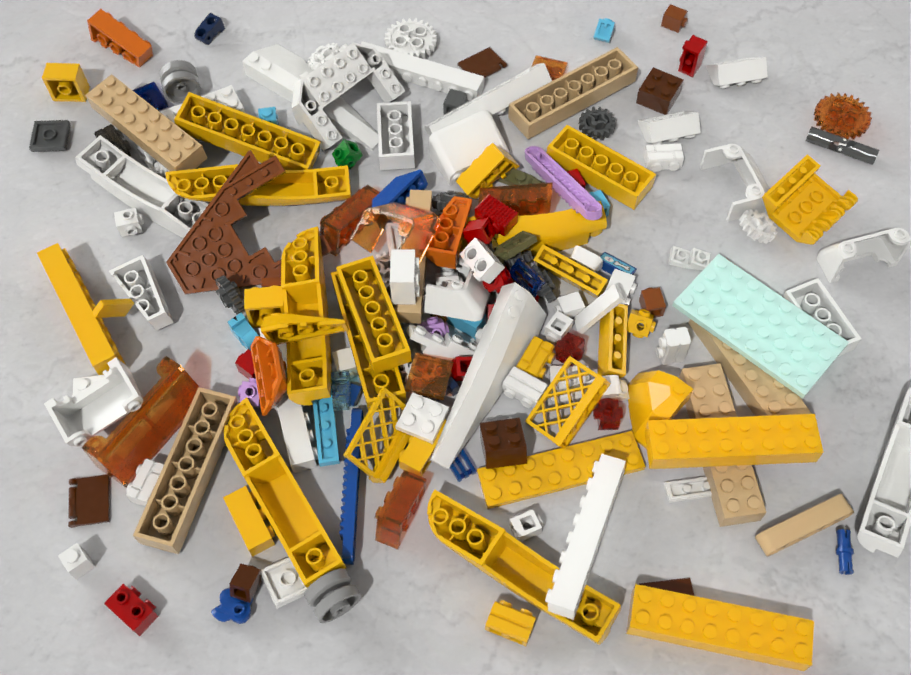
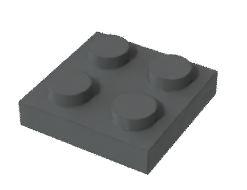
[29,120,71,152]

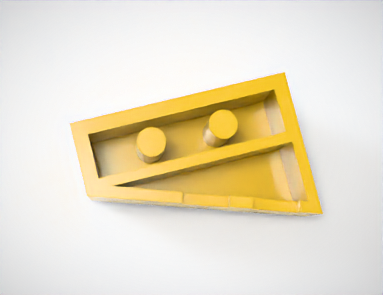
[456,143,520,200]

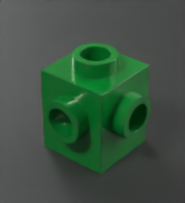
[332,139,363,170]

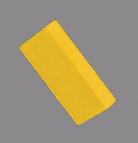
[92,299,134,318]

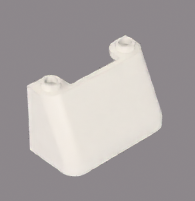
[429,110,510,186]
[816,228,911,283]
[44,358,143,447]

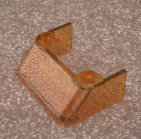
[350,202,440,264]

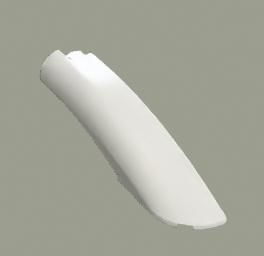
[75,135,209,238]
[857,387,911,558]

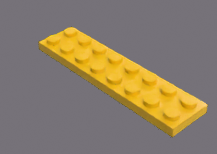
[477,431,645,509]

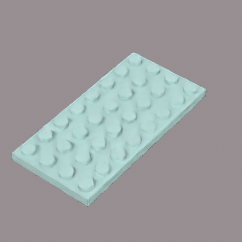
[672,254,849,399]

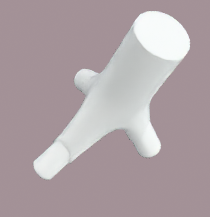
[140,151,156,173]

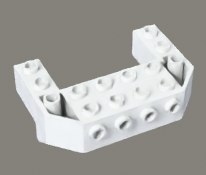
[291,42,405,151]

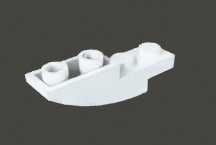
[406,324,478,360]

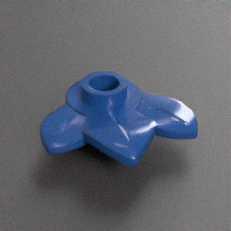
[211,589,254,624]

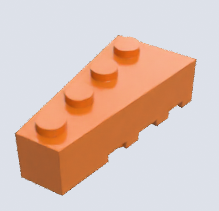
[87,9,153,67]

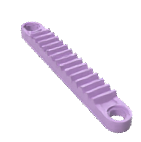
[525,146,602,220]

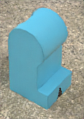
[227,312,259,351]

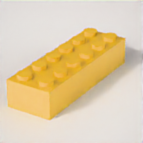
[547,125,656,210]
[336,255,412,374]

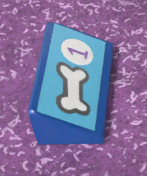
[599,252,637,275]

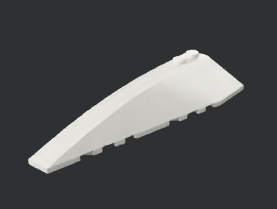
[242,44,378,151]
[430,282,547,469]

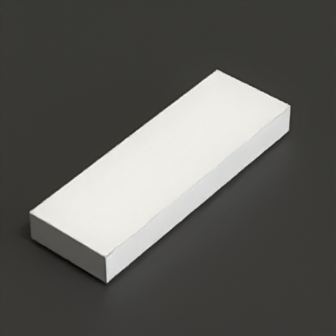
[573,284,624,334]
[664,476,712,503]

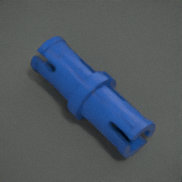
[836,529,854,575]

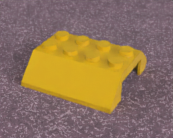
[762,154,858,245]

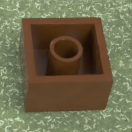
[636,67,684,115]
[480,418,527,469]

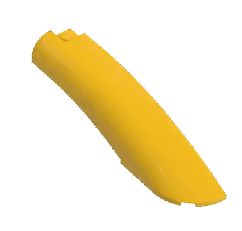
[165,164,352,206]
[461,201,607,256]
[281,226,332,406]
[224,398,347,588]
[427,489,621,645]

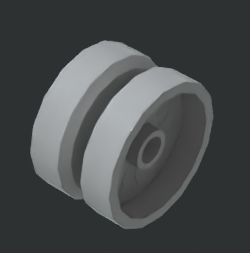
[159,60,201,104]
[304,568,361,623]

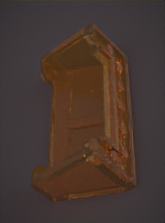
[82,356,199,488]

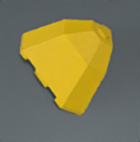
[627,370,693,449]

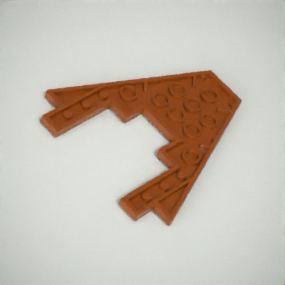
[166,150,333,295]

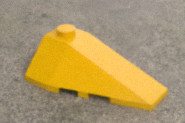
[261,313,349,345]

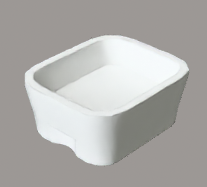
[570,246,603,273]

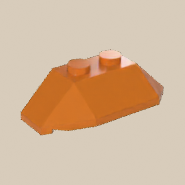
[250,336,287,416]

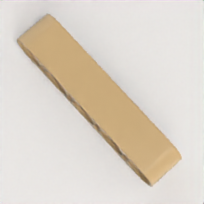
[755,494,854,557]

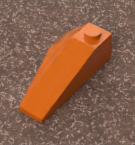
[418,196,472,269]

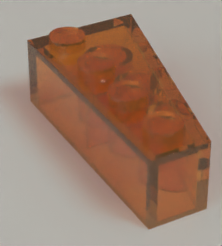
[478,182,553,216]
[320,185,380,257]

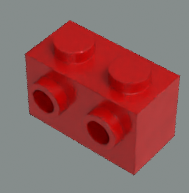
[678,35,708,77]
[104,583,159,637]

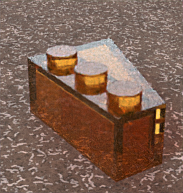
[375,470,427,550]

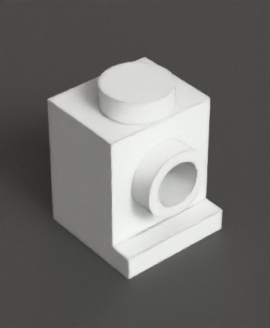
[544,310,574,343]
[509,509,543,543]

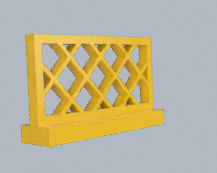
[524,356,611,448]
[343,387,411,483]

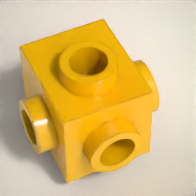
[627,309,656,338]

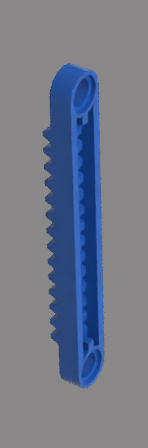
[339,408,363,565]

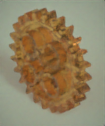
[813,93,872,140]

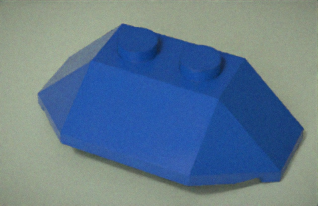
[372,170,428,230]

